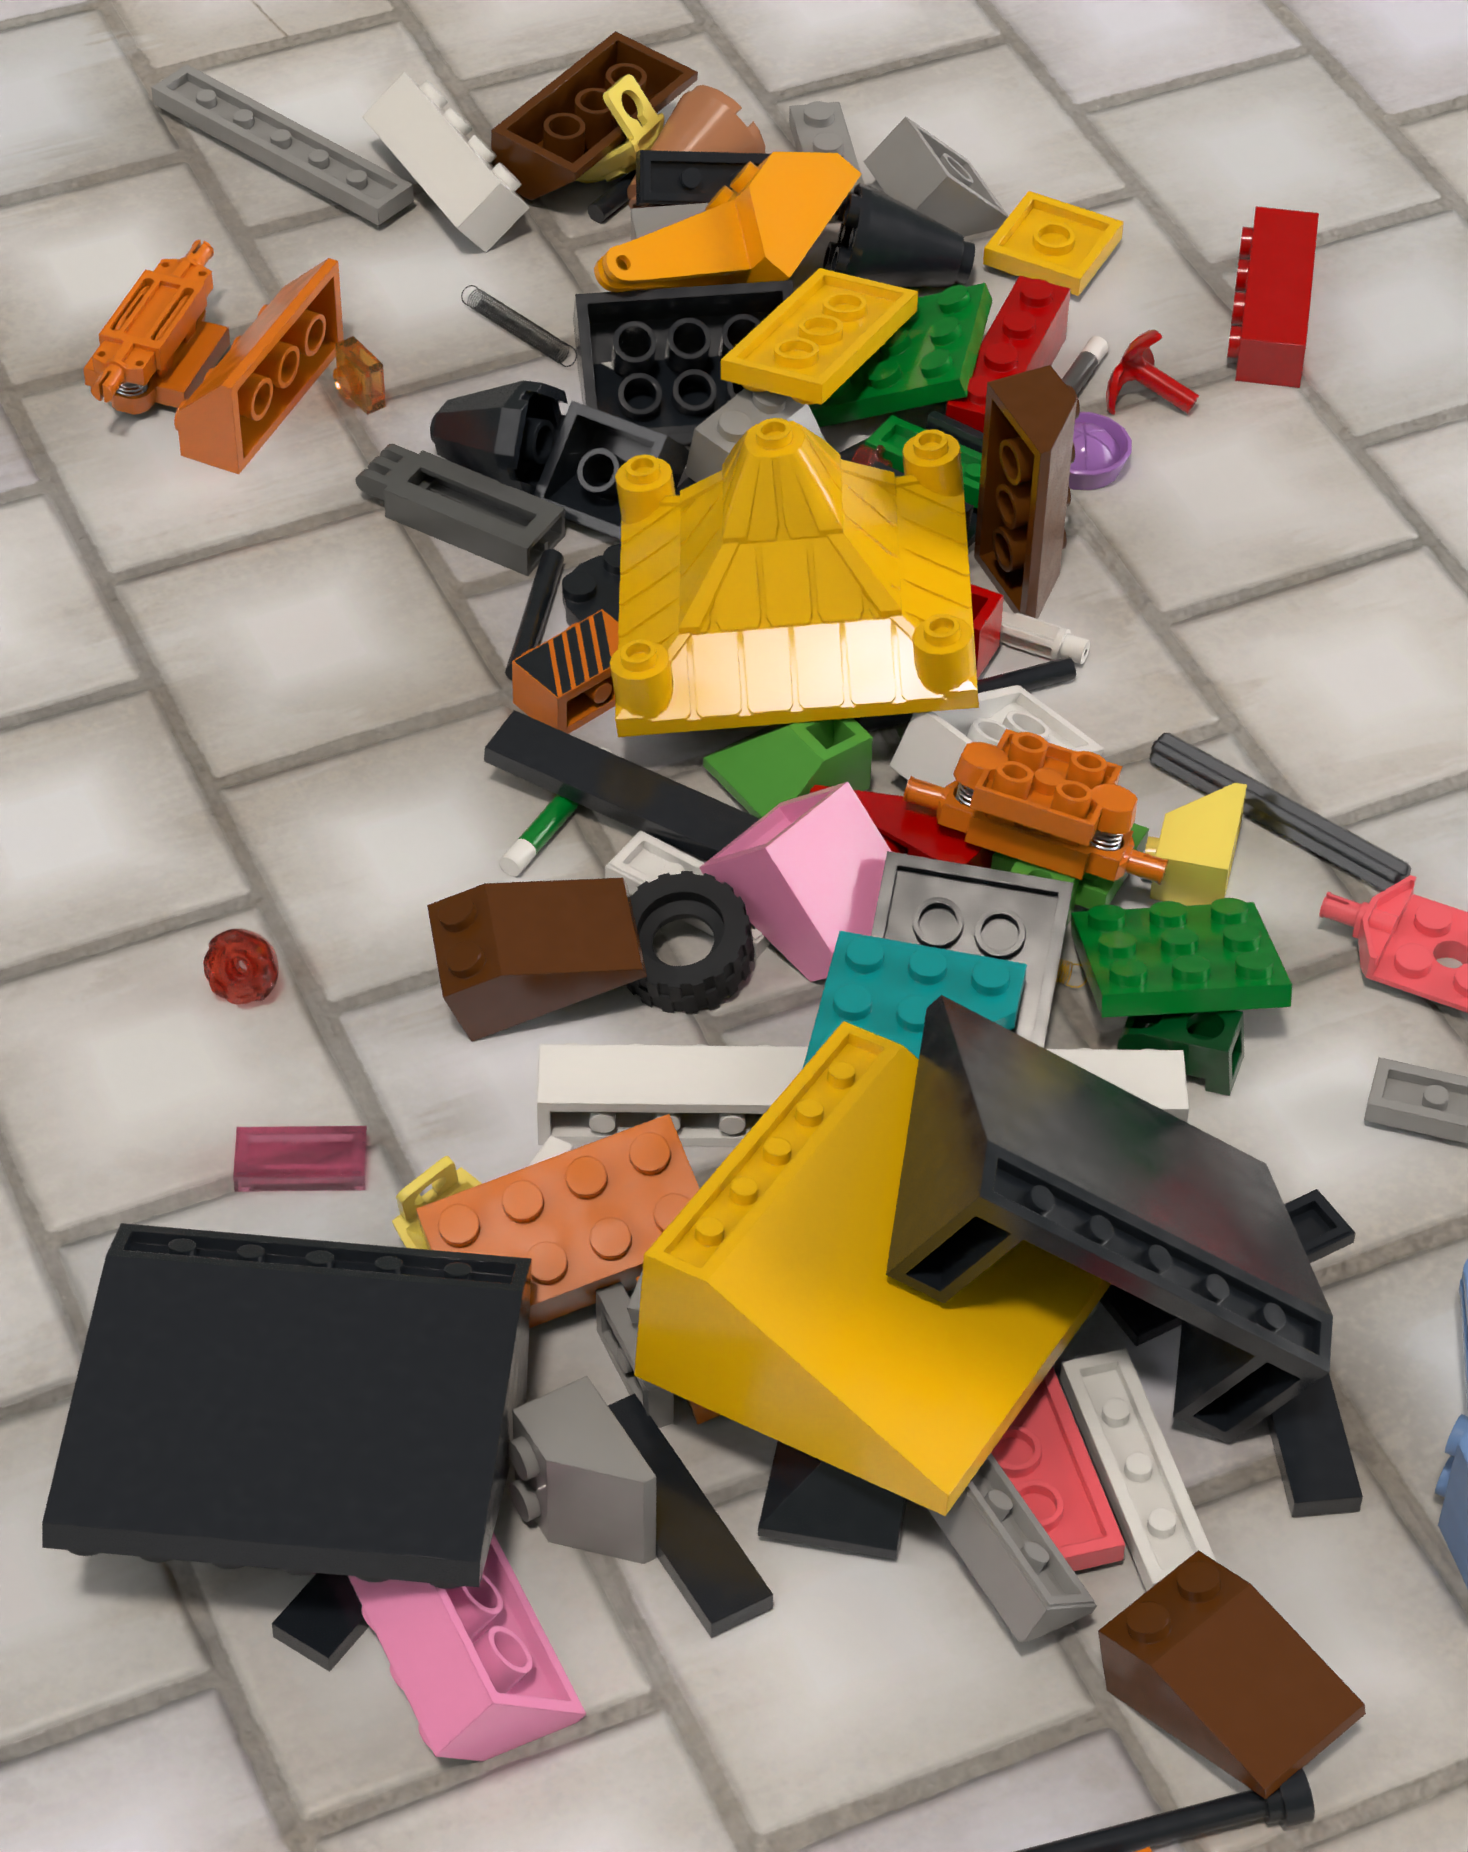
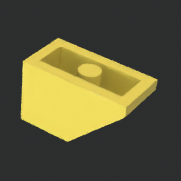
[1145,783,1247,906]

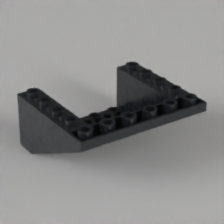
[886,995,1333,1444]
[42,1223,532,1589]

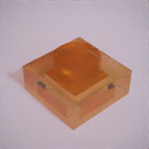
[333,336,386,415]

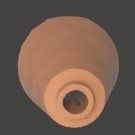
[627,85,765,210]

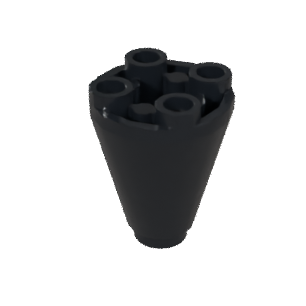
[823,183,975,288]

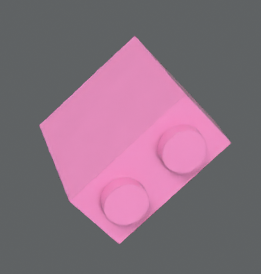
[699,782,892,982]

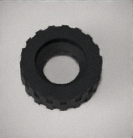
[626,871,755,1014]

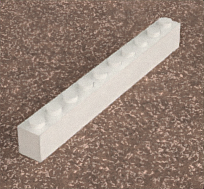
[537,1043,1189,1147]

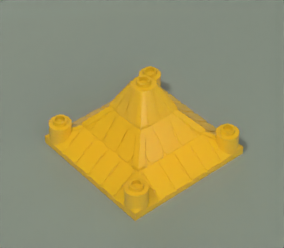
[610,418,979,737]

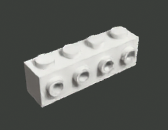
[362,72,530,252]

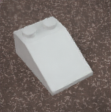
[889,685,1104,788]

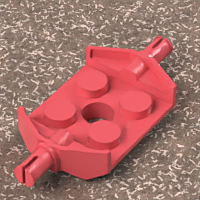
[1319,875,1468,1013]

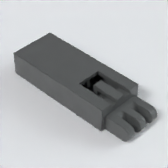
[355,444,565,576]

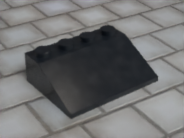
[573,280,794,447]

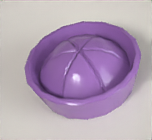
[1069,412,1132,490]

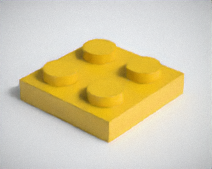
[983,191,1124,296]

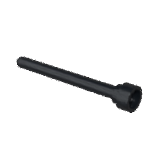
[1014,1768,1315,1852]

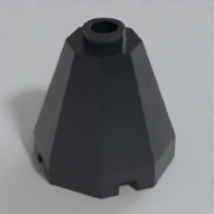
[430,380,568,495]

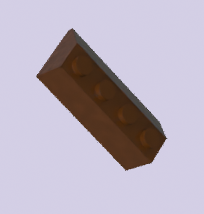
[491,31,698,201]
[974,365,1080,619]

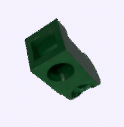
[1117,1010,1244,1096]

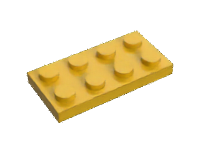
[721,268,918,405]

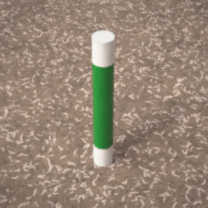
[499,747,612,877]

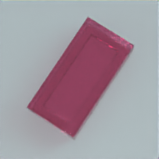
[233,1126,368,1192]

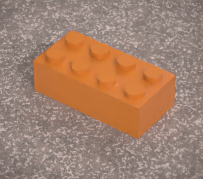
[416,1114,700,1328]

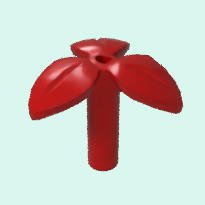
[1106,329,1200,415]

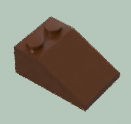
[427,878,647,1042]
[1098,1550,1366,1799]

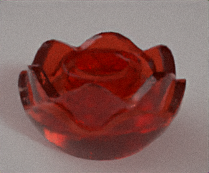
[203,928,279,1004]

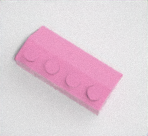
[348,1532,586,1761]

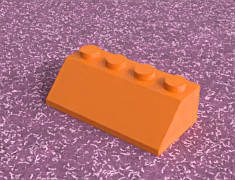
[174,258,344,474]

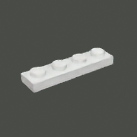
[1060,1348,1217,1591]

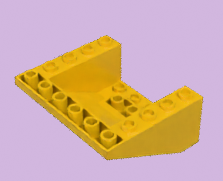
[634,1021,1111,1516]

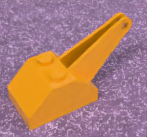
[594,152,862,292]

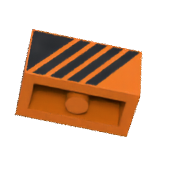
[512,609,619,734]

